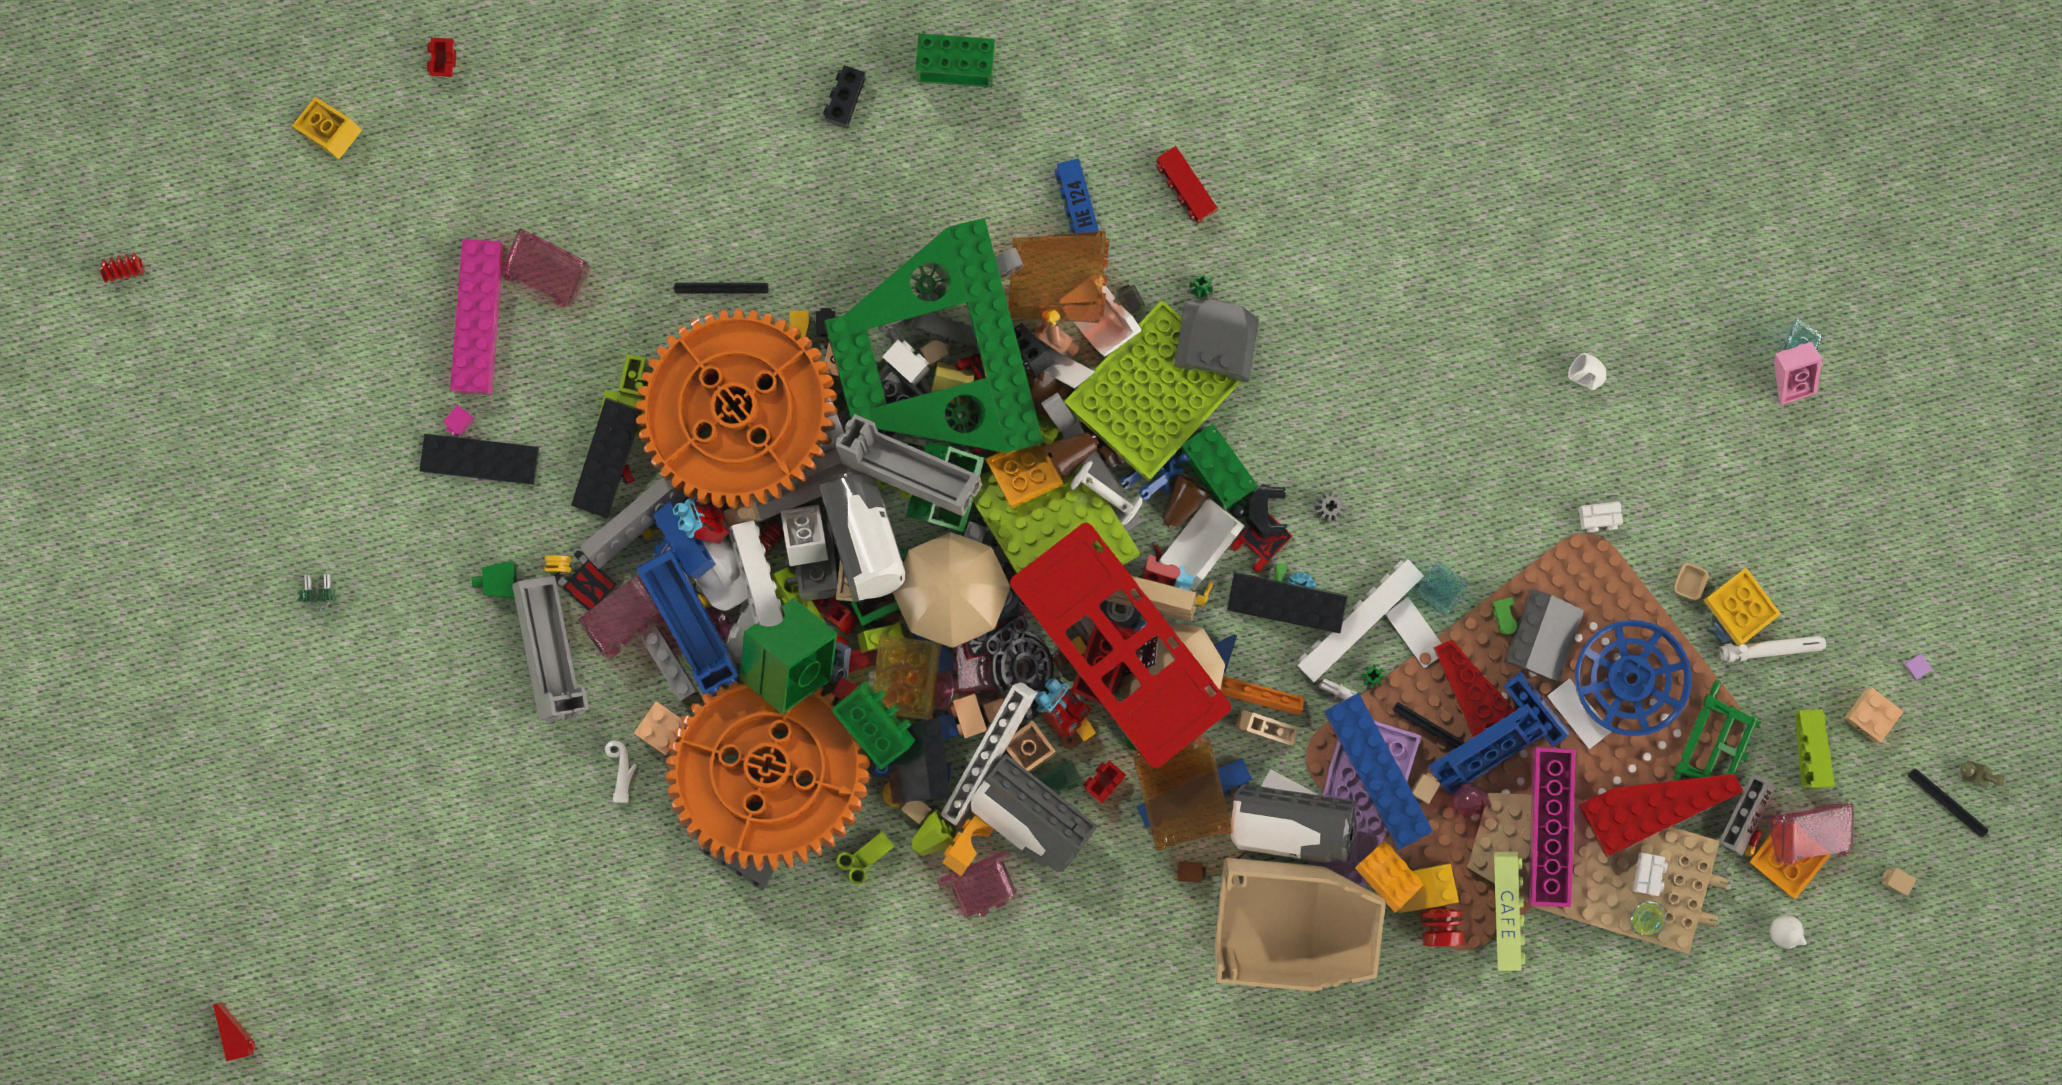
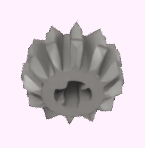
[1314,491,1347,523]

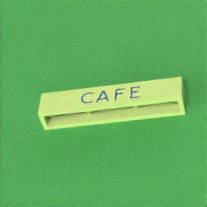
[1494,852,1525,971]

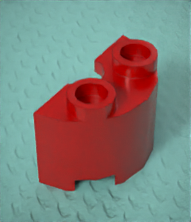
[427,37,457,77]
[1083,760,1126,804]

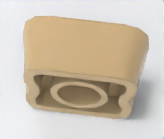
[1674,563,1709,600]

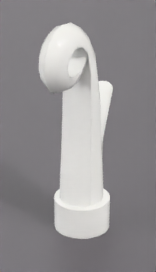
[605,740,637,803]

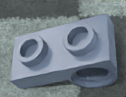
[831,642,851,684]

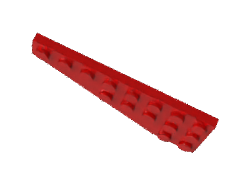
[1578,774,1743,858]

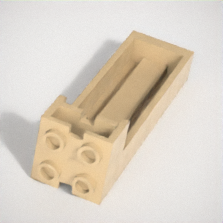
[1105,576,1197,622]

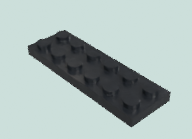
[571,397,643,518]
[419,434,539,485]
[1227,572,1348,634]

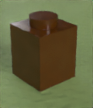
[1177,861,1206,882]

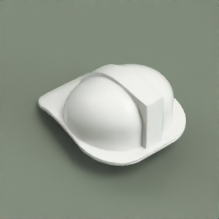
[693,537,748,611]

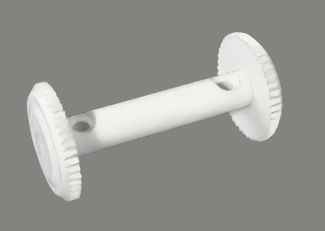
[1071,461,1142,525]

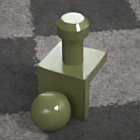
[1960,761,2004,788]

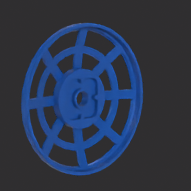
[1575,620,1692,736]

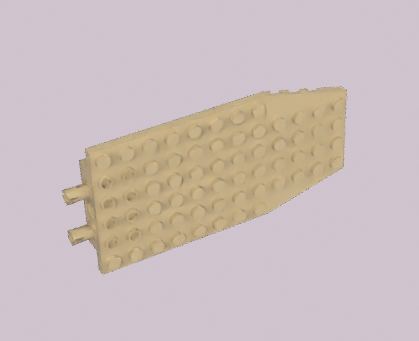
[1467,793,1729,954]

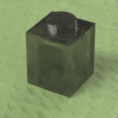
[1117,284,1145,314]

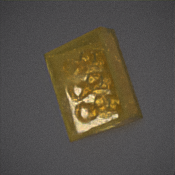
[873,635,942,720]

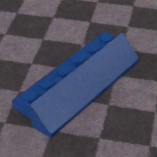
[1429,703,1548,795]

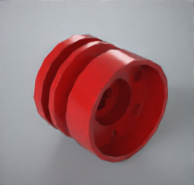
[1421,908,1464,947]

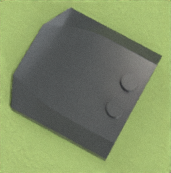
[1174,298,1259,383]

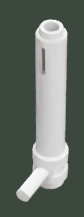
[1720,636,1826,663]

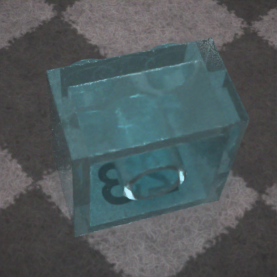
[1413,561,1470,616]

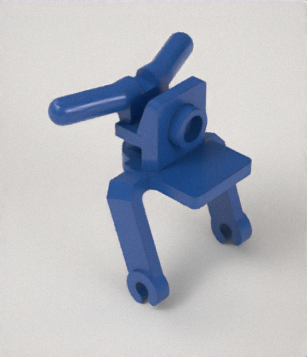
[1120,454,1190,500]

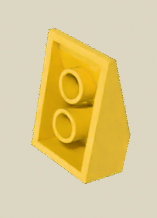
[292,97,362,159]
[1398,863,1459,913]

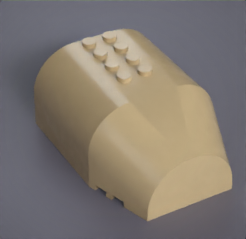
[1215,858,1386,991]

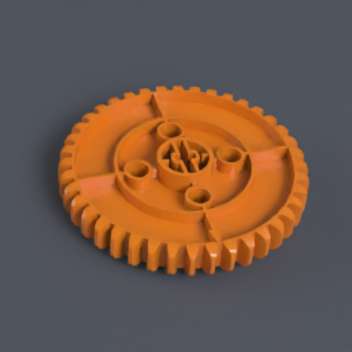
[636,309,837,509]
[665,681,870,871]

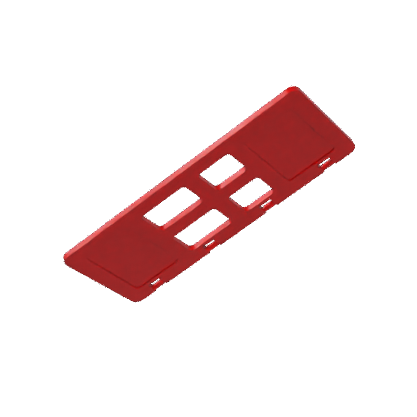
[1010,523,1231,768]

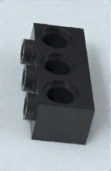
[823,65,866,129]
[1014,322,1055,376]

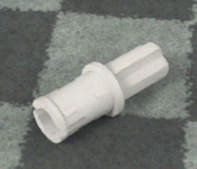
[1319,678,1357,700]

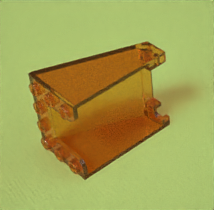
[1008,231,1109,323]
[1133,734,1233,851]

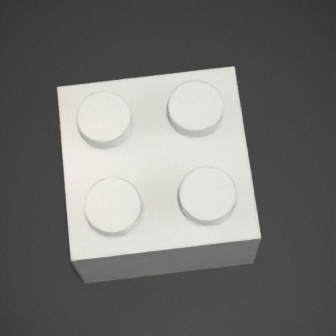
[883,340,930,386]

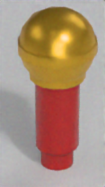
[1743,829,1762,857]

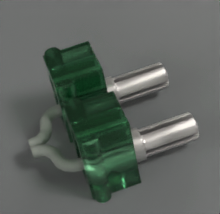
[298,573,337,612]

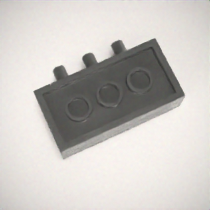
[783,517,838,602]

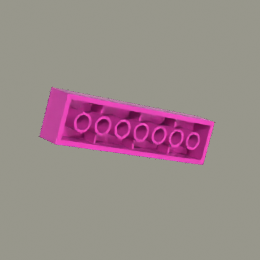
[450,239,504,395]
[1528,748,1576,907]

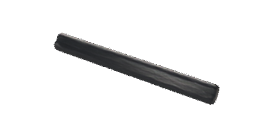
[674,283,769,294]
[1393,702,1466,749]
[1908,768,1989,837]

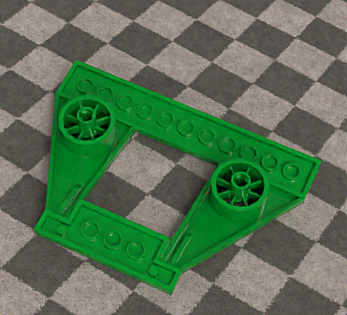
[824,218,1044,453]

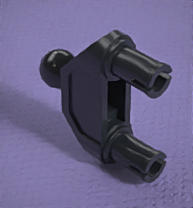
[1231,484,1287,538]

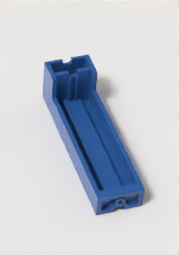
[636,548,739,695]

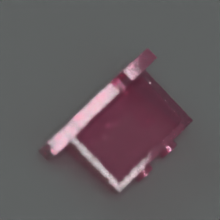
[937,848,1018,918]

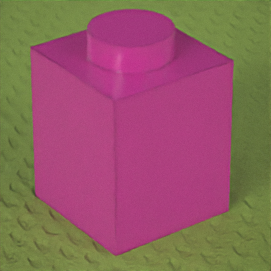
[443,405,475,436]

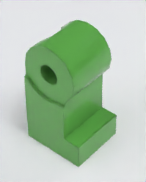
[1491,597,1517,635]

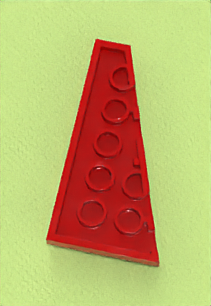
[1433,640,1515,738]

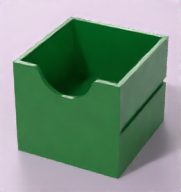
[740,598,837,715]

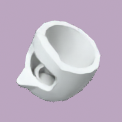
[1568,353,1606,391]
[1770,916,1806,949]

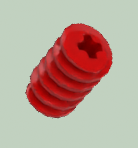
[100,252,145,283]
[759,518,785,555]

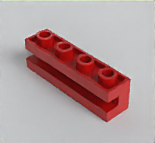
[1155,146,1218,224]

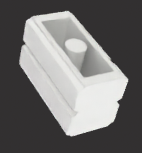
[1579,501,1623,533]
[1633,853,1668,896]

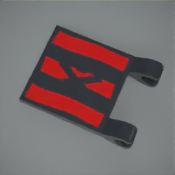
[554,550,617,612]

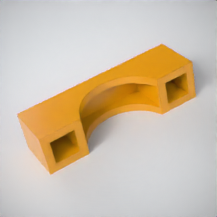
[942,812,994,876]

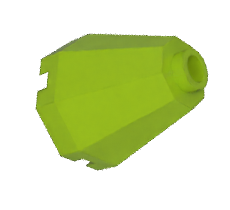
[911,808,958,856]

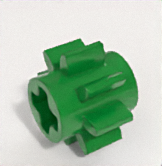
[1189,274,1213,299]
[1361,664,1385,689]

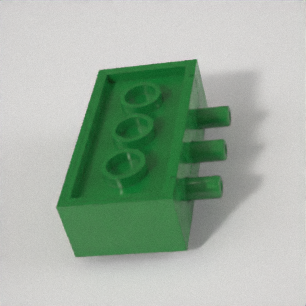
[831,681,915,770]

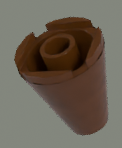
[1043,432,1099,480]
[1162,474,1211,529]

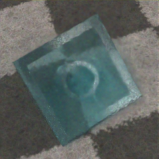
[1780,318,1823,351]

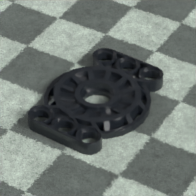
[982,616,1063,720]

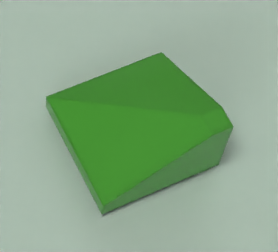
[1274,563,1288,581]

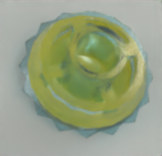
[1630,900,1666,937]

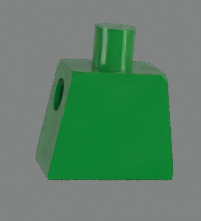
[472,561,517,599]

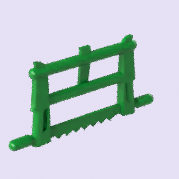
[1672,680,1761,781]

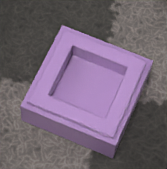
[1904,653,1932,680]

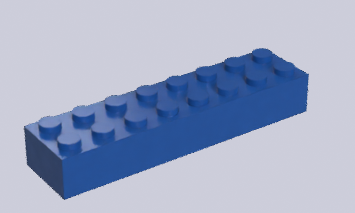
[1323,693,1434,850]

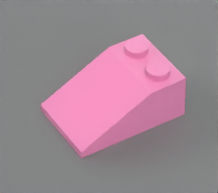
[1774,342,1822,405]

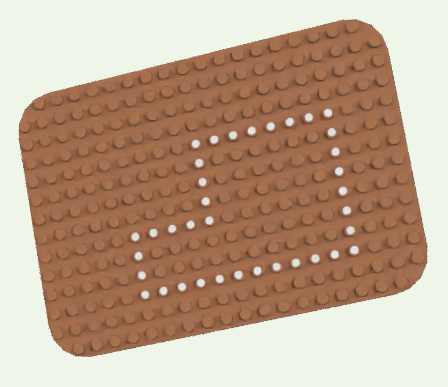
[1306,533,1743,951]

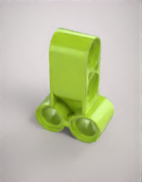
[837,831,895,885]

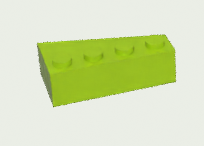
[1794,709,1835,788]

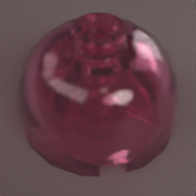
[1451,783,1492,818]

